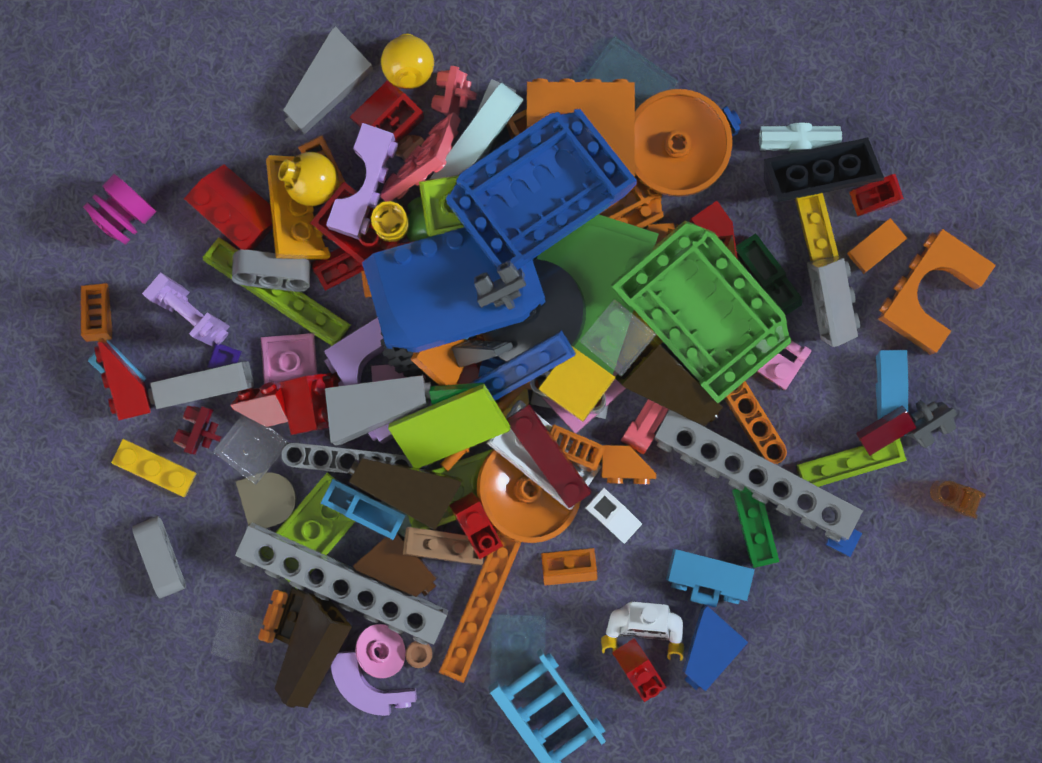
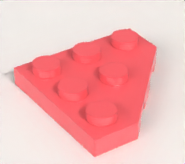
[380,112,461,202]

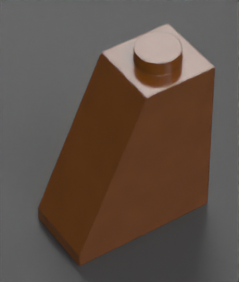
[353,532,437,597]

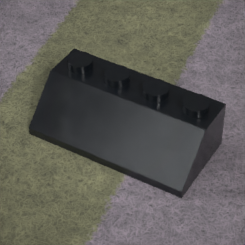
[764,137,884,202]

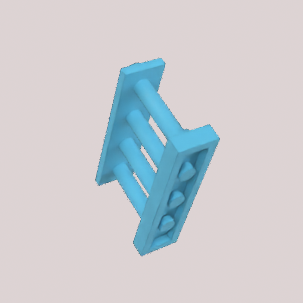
[488,649,606,763]

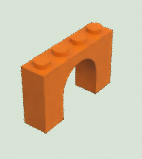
[878,229,996,355]

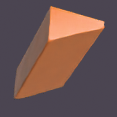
[541,548,597,585]

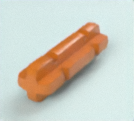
[258,590,288,643]

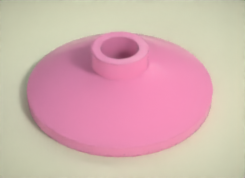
[356,624,406,678]

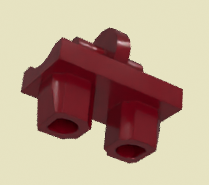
[173,406,222,455]

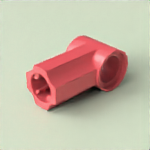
[620,399,669,455]

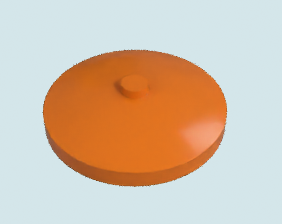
[635,89,732,197]
[477,449,581,543]

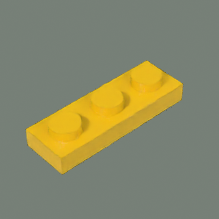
[795,193,839,261]
[111,439,197,497]

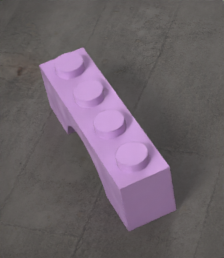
[326,123,398,240]

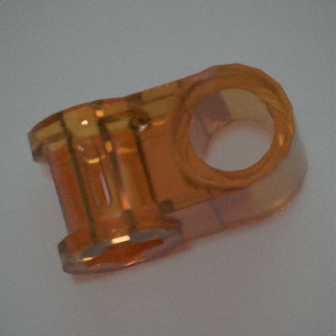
[930,480,986,519]

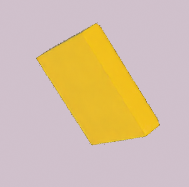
[539,346,615,422]

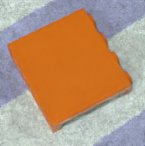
[527,78,635,177]

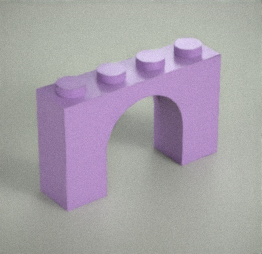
[324,317,432,444]

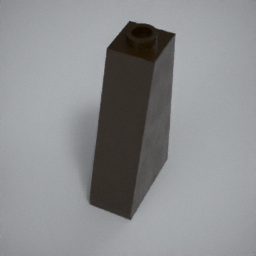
[615,339,723,427]
[348,456,463,530]
[274,593,352,708]

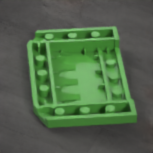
[537,214,659,375]
[611,221,791,403]

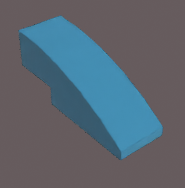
[876,350,908,436]
[321,478,406,540]

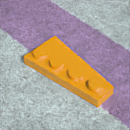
[266,155,331,259]

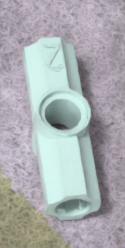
[759,123,842,153]

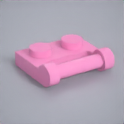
[757,340,812,390]

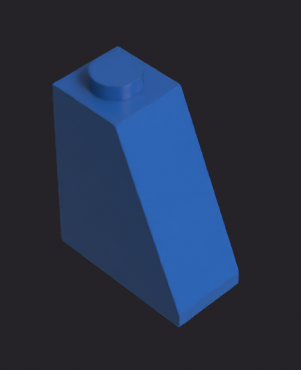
[682,605,748,691]

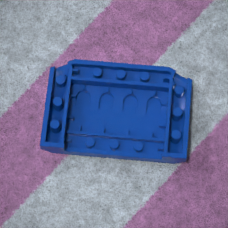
[446,109,637,269]
[362,227,545,353]

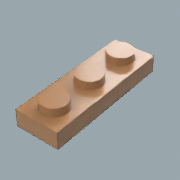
[403,527,483,565]

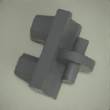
[474,260,526,310]
[907,400,957,448]

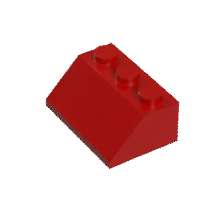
[184,164,273,251]
[310,182,407,265]

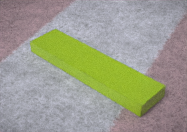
[796,438,907,487]

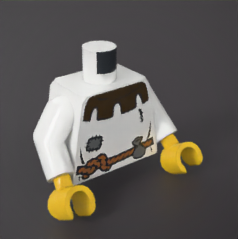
[601,602,684,661]

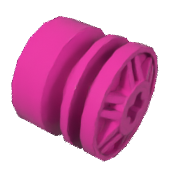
[83,173,157,245]

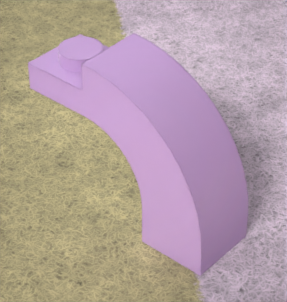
[331,650,417,716]

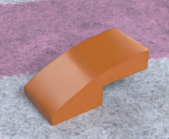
[847,218,907,274]

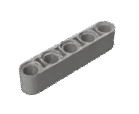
[281,443,413,473]

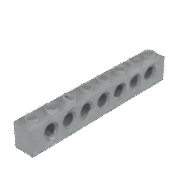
[654,410,863,542]
[235,522,448,645]

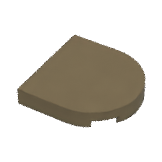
[235,473,297,528]

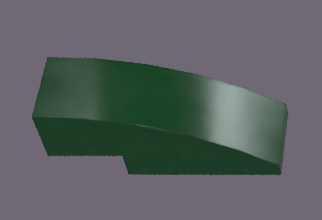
[736,233,802,316]

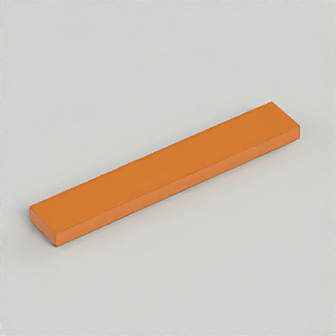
[439,532,521,683]

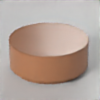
[405,641,433,668]

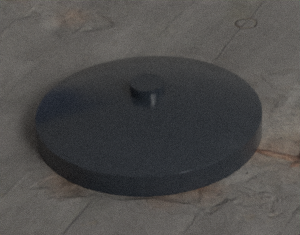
[482,259,586,361]

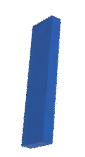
[469,330,576,400]

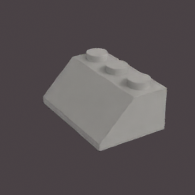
[807,256,860,347]

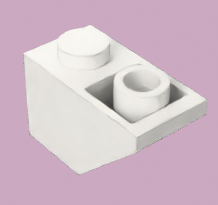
[585,488,642,544]

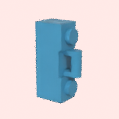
[666,549,755,607]

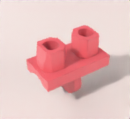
[431,66,477,117]

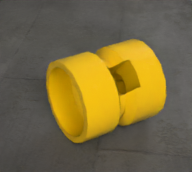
[371,201,409,242]

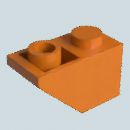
[601,445,656,484]

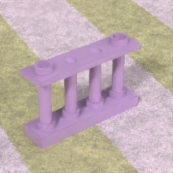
[142,272,230,347]

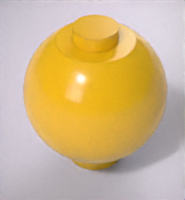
[381,34,434,89]
[278,152,340,206]

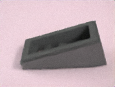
[452,340,513,367]

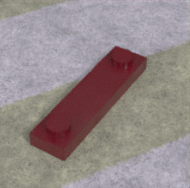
[506,404,592,508]

